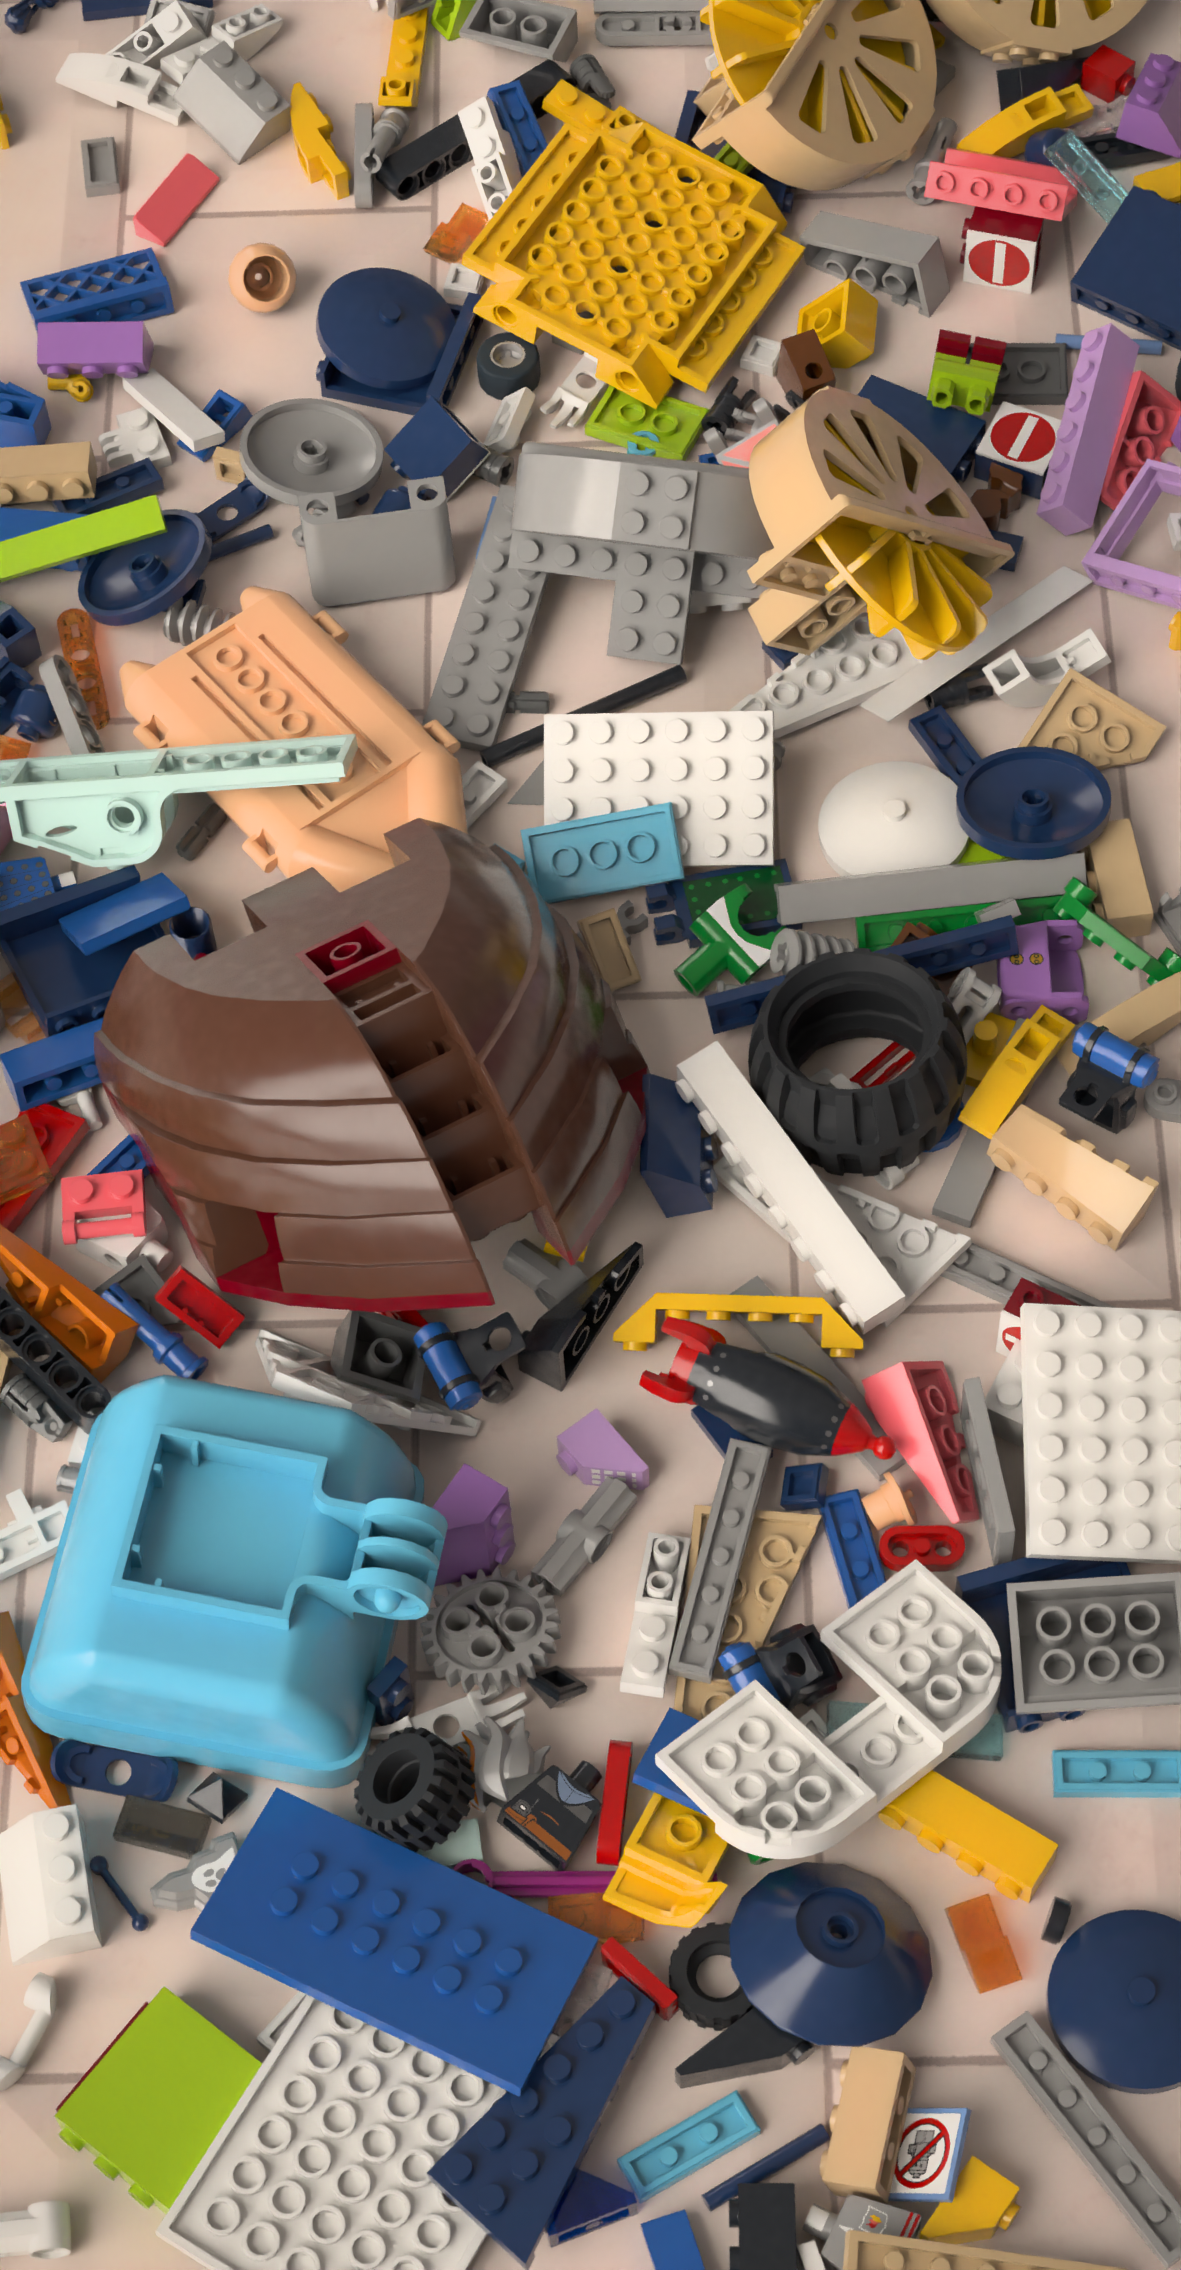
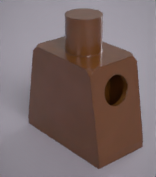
[776,329,836,401]

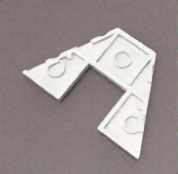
[255,1328,482,1436]

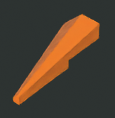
[0,1224,139,1383]

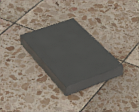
[966,343,1068,405]

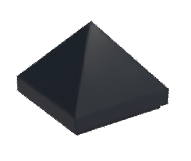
[526,1665,588,1709]
[187,1772,248,1824]

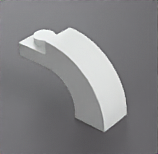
[982,628,1112,708]

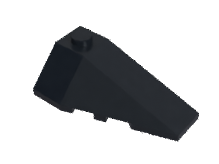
[517,1242,644,1392]

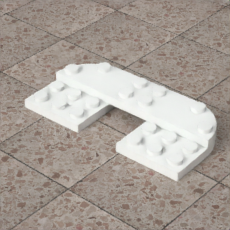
[655,1559,1001,1859]

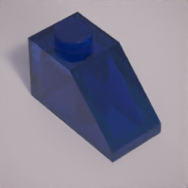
[545,2169,638,2248]

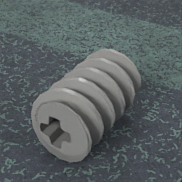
[163,597,236,646]
[770,928,855,975]

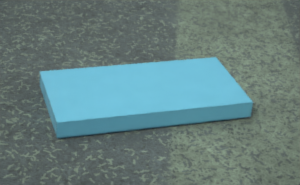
[520,802,685,904]

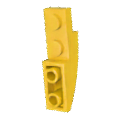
[542,79,659,136]
[290,82,352,200]
[956,84,1094,158]
[958,1005,1075,1140]

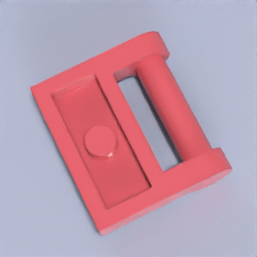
[61,1169,147,1245]

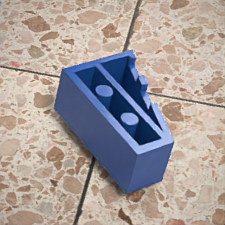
[0,382,51,448]

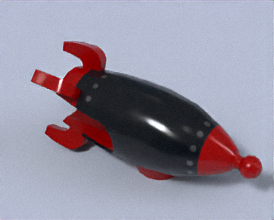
[639,1316,897,1460]

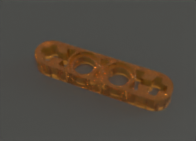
[57,608,110,730]

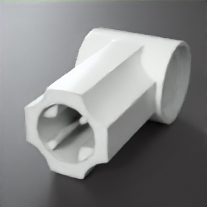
[0,2201,71,2259]

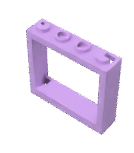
[1081,459,1181,610]

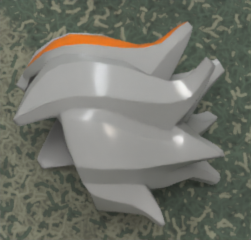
[458,1716,551,1813]

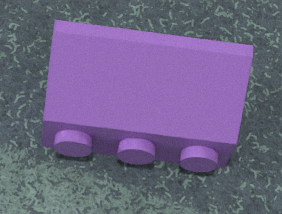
[1116,53,1181,159]
[37,321,154,379]
[432,1463,516,1587]

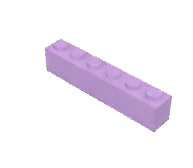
[1036,323,1140,536]

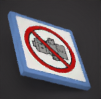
[888,2108,971,2202]

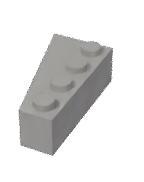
[799,211,950,318]

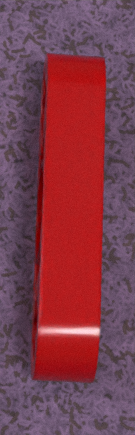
[596,1740,633,1866]

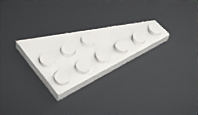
[729,612,925,739]
[713,1156,972,1328]

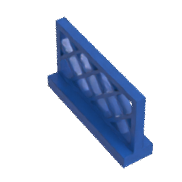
[20,247,175,336]

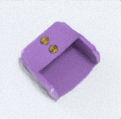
[996,920,1089,1025]

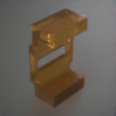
[0,972,45,1044]

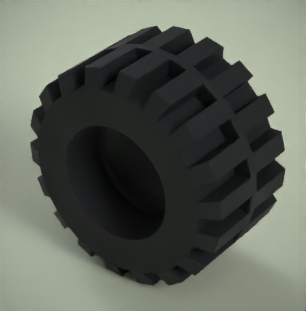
[354,1727,476,1852]

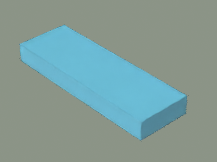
[1051,1750,1181,1798]
[617,2090,761,2204]

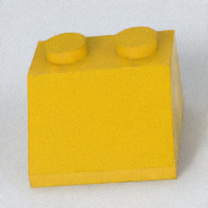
[797,278,878,369]

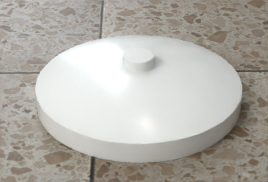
[818,761,971,876]

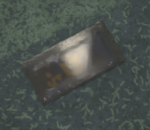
[112,1794,212,1860]

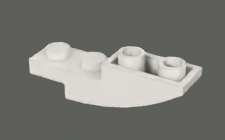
[161,3,283,85]
[56,53,185,126]
[458,96,521,221]
[620,1532,691,1698]

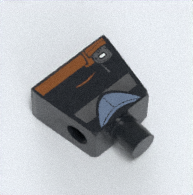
[497,1760,602,1871]

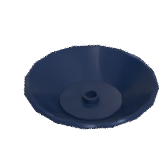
[729,1862,933,2047]

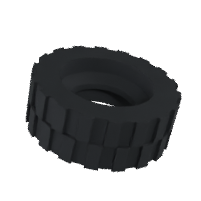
[669,1922,754,2031]

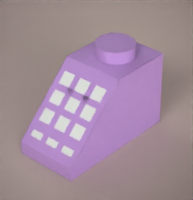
[556,1408,650,1490]

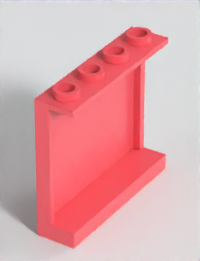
[924,147,1083,221]

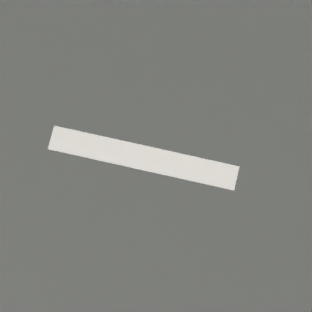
[859,566,1093,722]

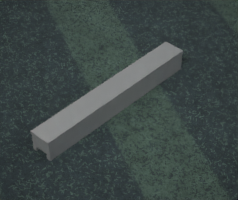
[774,852,1087,925]

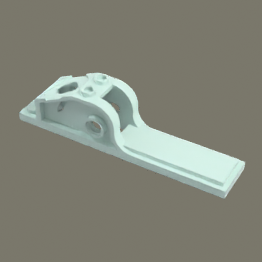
[0,734,358,870]

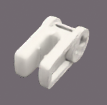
[947,967,1002,1045]

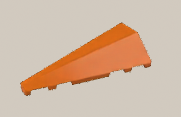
[0,1611,72,1809]

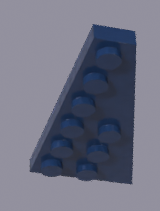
[427,1976,657,2270]

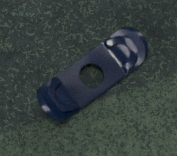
[193,476,272,542]
[50,1739,179,1802]

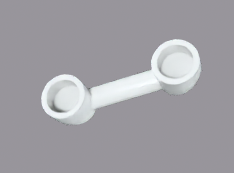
[0,1972,57,2092]

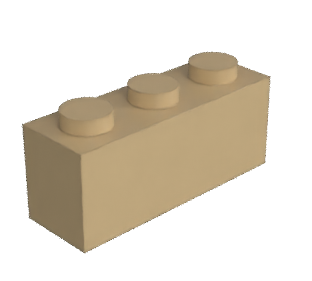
[0,441,97,504]
[1077,818,1154,938]
[820,2046,916,2204]

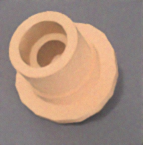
[861,1471,918,1531]

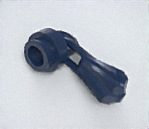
[5,0,59,34]

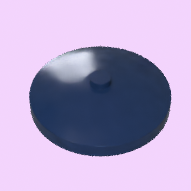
[316,267,455,390]
[78,509,212,626]
[956,746,1111,860]
[1046,1910,1181,2094]

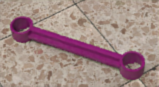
[452,1859,718,1898]

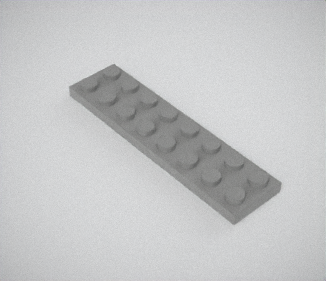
[422,484,550,751]

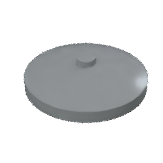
[239,398,384,508]

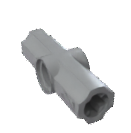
[531,1477,637,1597]

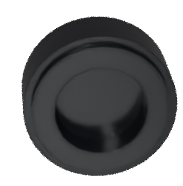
[1041,1896,1072,1945]

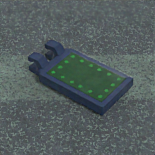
[645,858,803,949]

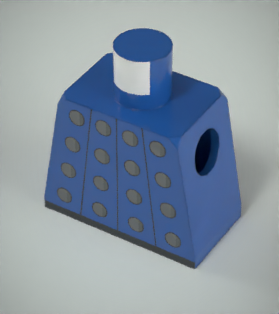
[0,857,77,912]

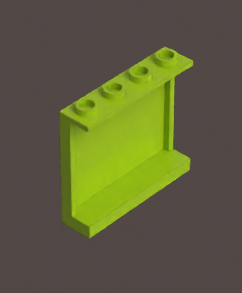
[54,1986,262,2220]

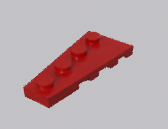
[0,1103,90,1234]

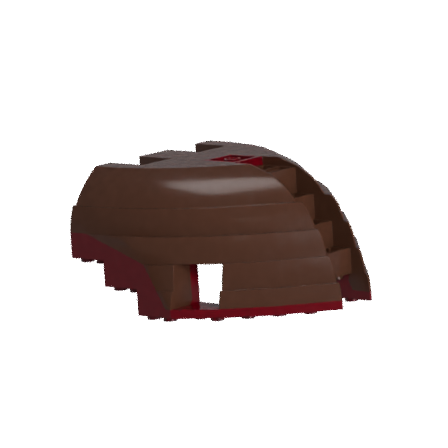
[94,818,650,1312]

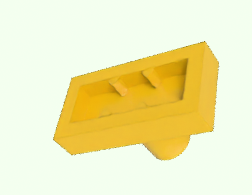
[965,1012,1016,1088]

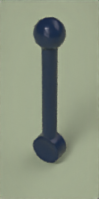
[90,1856,149,1931]

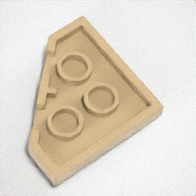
[1017,668,1166,770]

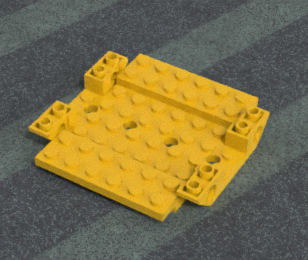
[462,122,806,409]

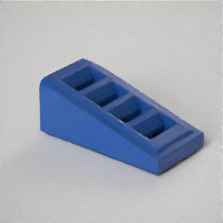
[177,389,252,462]

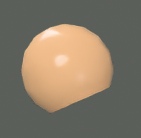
[228,242,297,313]

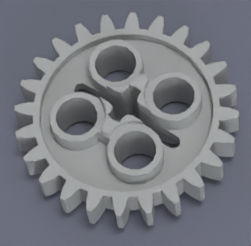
[420,1567,561,1695]

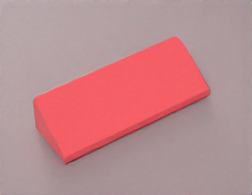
[133,153,219,247]

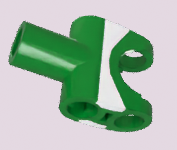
[674,883,787,996]

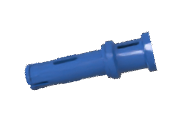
[101,1282,209,1380]

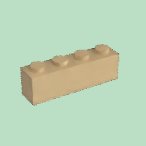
[986,1104,1159,1251]

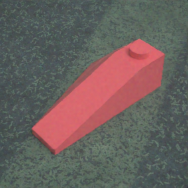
[1099,370,1181,511]
[861,1361,980,1524]

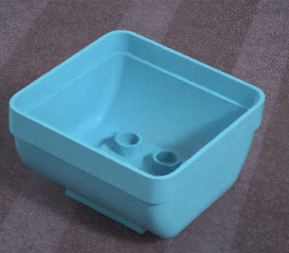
[21,1375,448,1789]

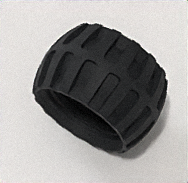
[748,948,967,1177]

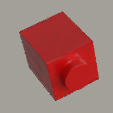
[1080,44,1136,106]

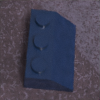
[640,1073,719,1218]

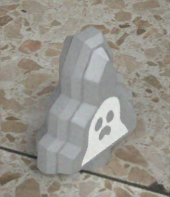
[150,1832,239,1912]

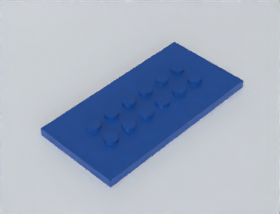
[190,1787,599,2097]

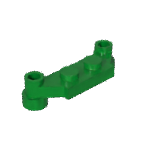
[1052,876,1181,986]

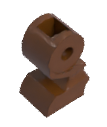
[970,462,1024,531]

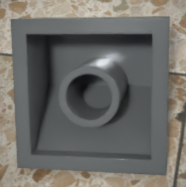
[330,1310,425,1404]

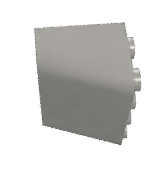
[297,476,456,606]

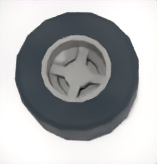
[476,332,541,400]

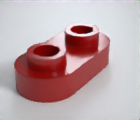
[879,1525,965,1572]

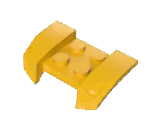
[603,1792,730,1928]

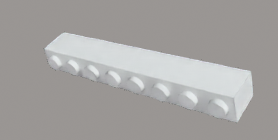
[675,1041,905,1335]

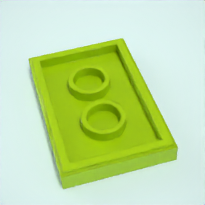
[585,385,710,461]

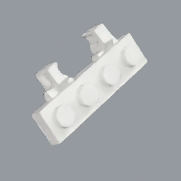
[0,1488,69,1581]

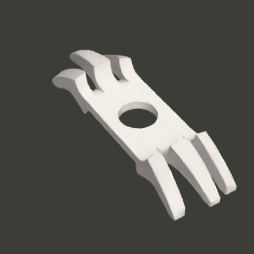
[540,352,607,429]
[366,1681,527,1757]

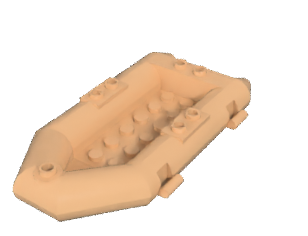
[119,586,468,892]

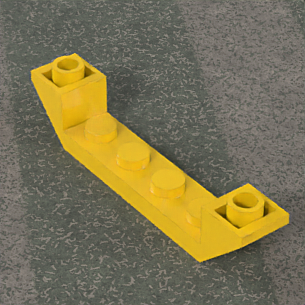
[378,6,430,107]
[613,1292,863,1358]

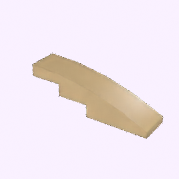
[1055,971,1181,1076]

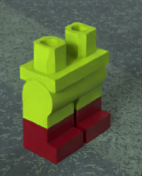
[927,329,1007,416]

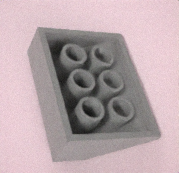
[1006,1572,1181,1715]

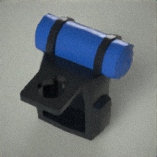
[1059,1022,1160,1134]
[413,1312,527,1411]
[718,1623,843,1711]

